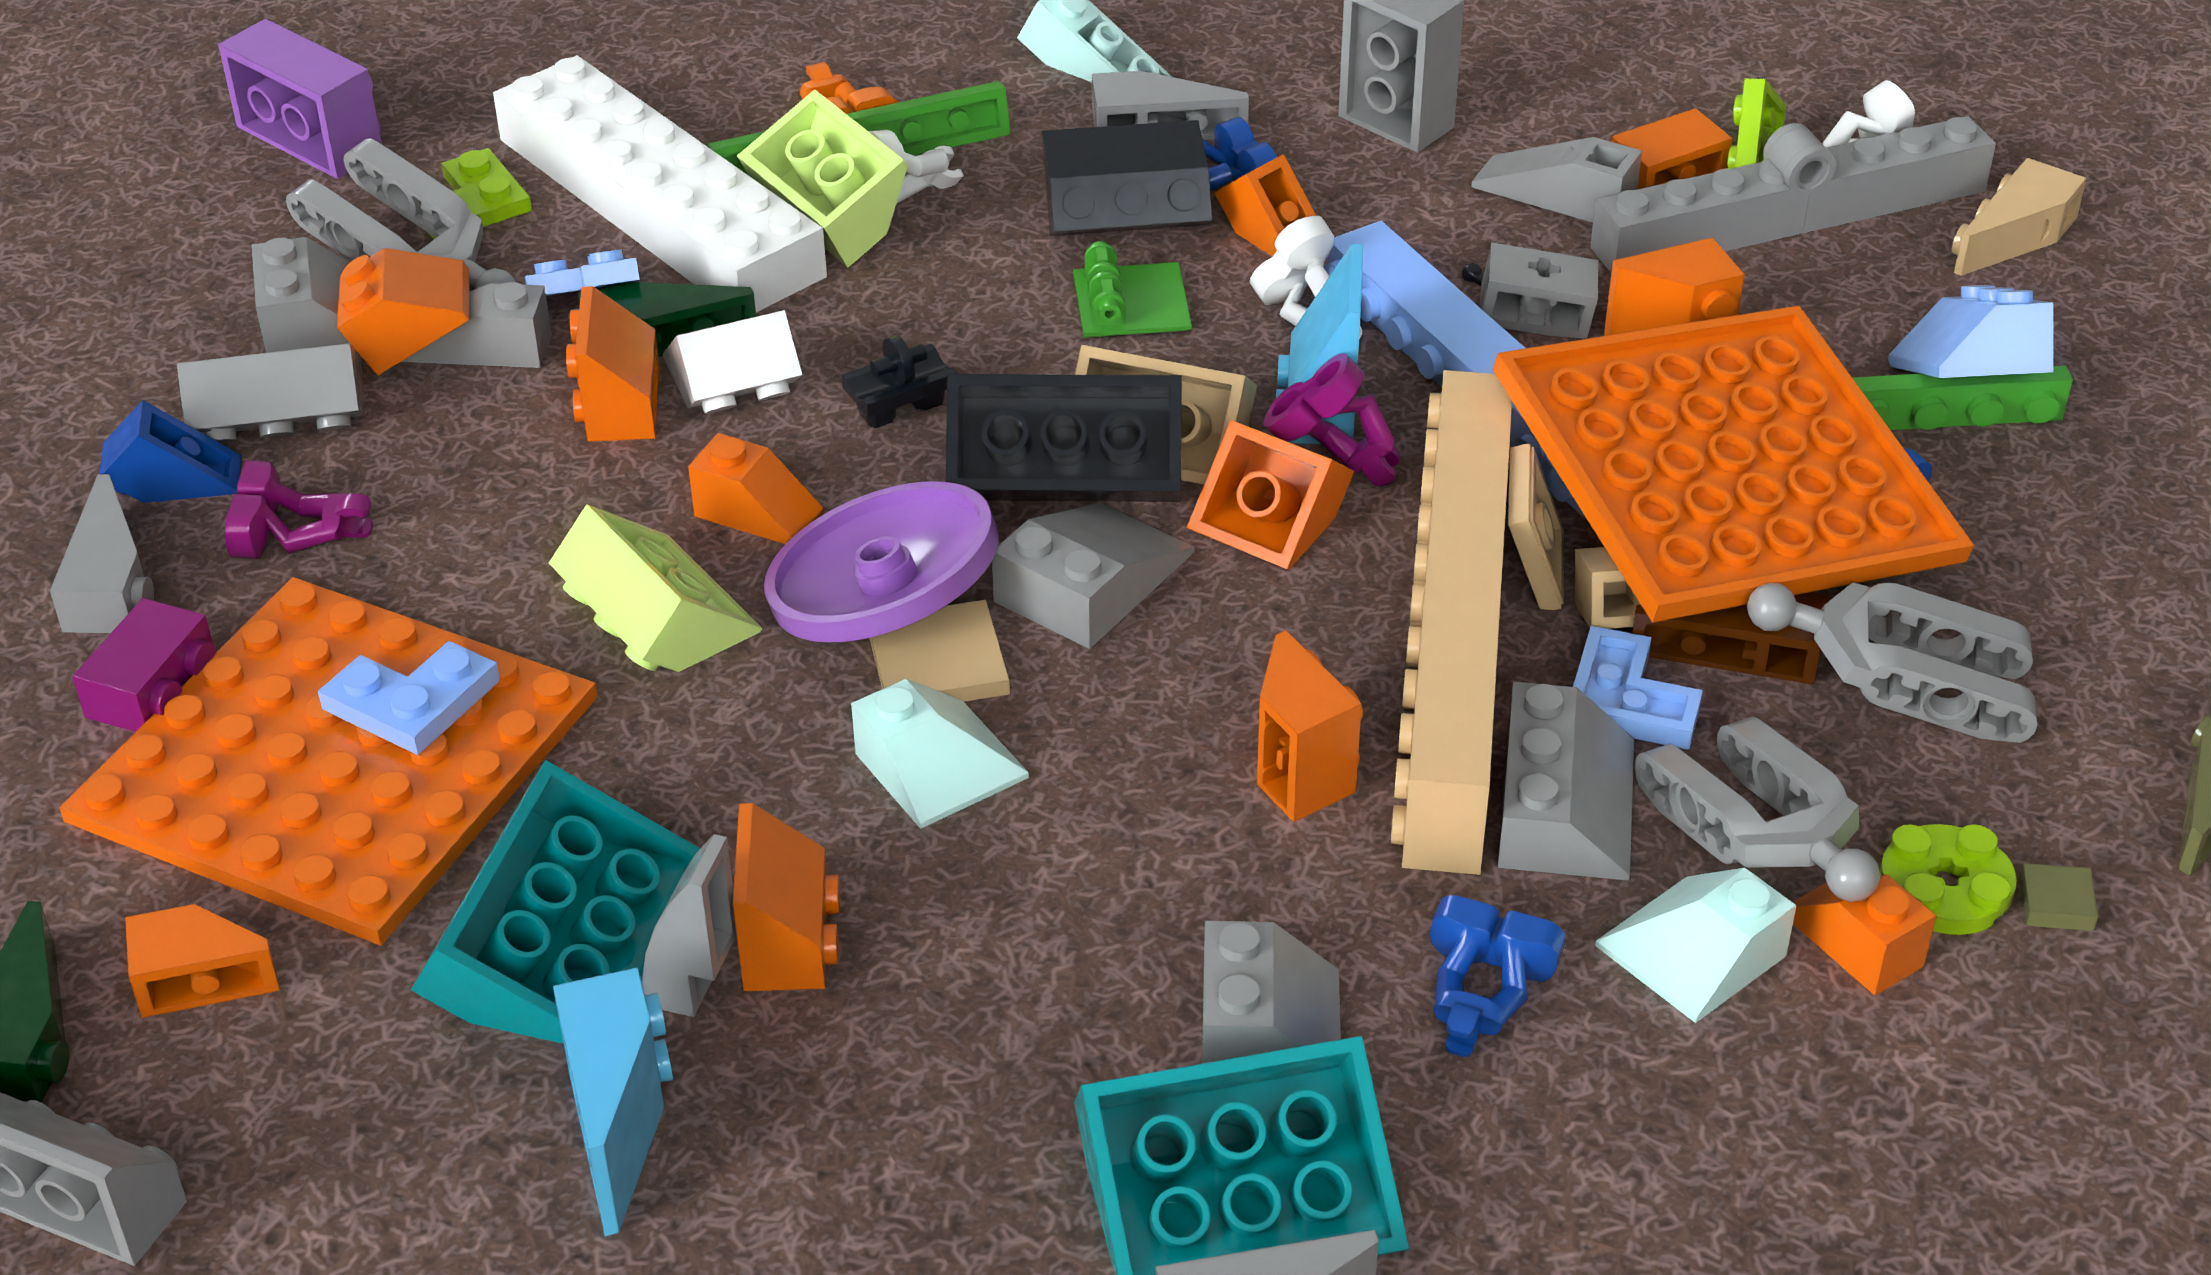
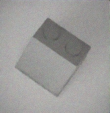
[251,237,350,353]
[1202,921,1341,1064]

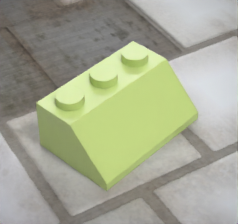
[737,89,908,268]
[549,504,763,672]

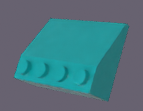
[410,760,700,1044]
[1074,1036,1410,1275]

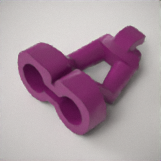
[1263,353,1401,486]
[225,460,374,559]

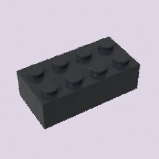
[946,374,1182,502]

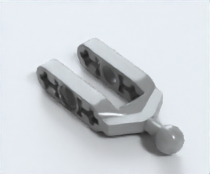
[286,138,516,290]
[1747,582,2038,743]
[1635,716,1880,902]

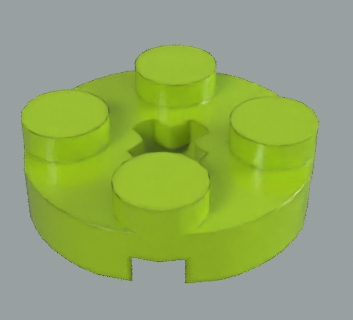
[1880,824,2016,935]

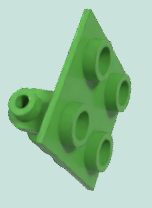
[1073,241,1192,338]

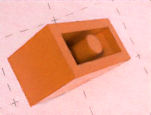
[1214,154,1317,257]
[688,433,824,544]
[1793,875,1936,996]
[125,904,280,1018]

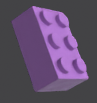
[218,19,382,179]

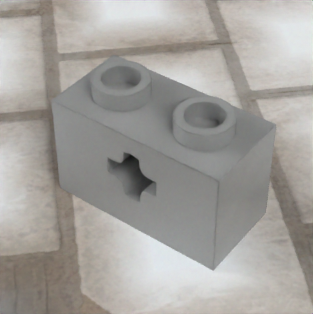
[1480,242,1598,338]

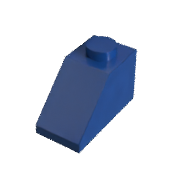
[99,400,241,503]

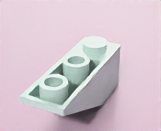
[1017,0,1172,82]

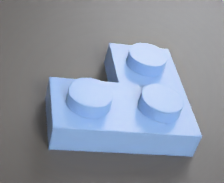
[524,249,640,296]
[1573,626,1703,750]
[318,641,500,755]

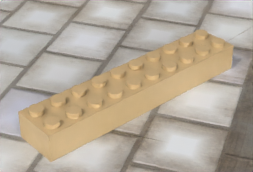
[1391,370,1512,875]

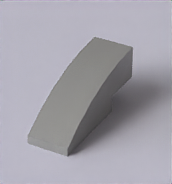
[642,834,737,1017]

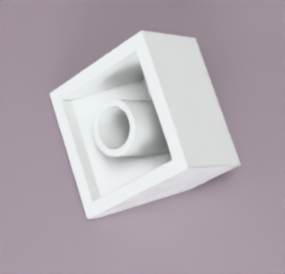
[663,310,802,414]

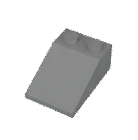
[992,502,1195,649]

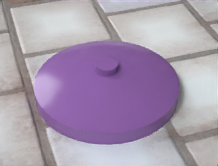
[764,481,999,642]

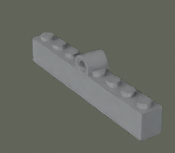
[1590,116,1996,273]

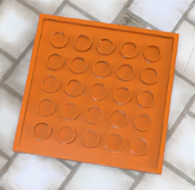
[1493,306,1974,623]
[59,577,598,946]

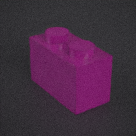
[72,598,216,732]

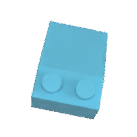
[1276,244,1363,444]
[553,967,673,1236]

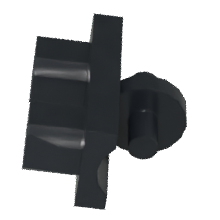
[842,335,958,428]

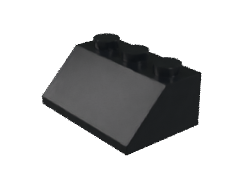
[1042,120,1212,236]

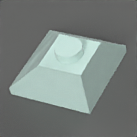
[851,679,1029,829]
[1595,868,1797,1023]

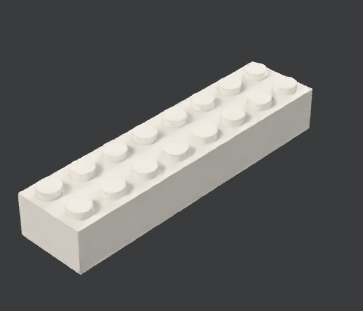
[493,55,827,312]

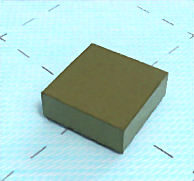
[2020,863,2098,931]

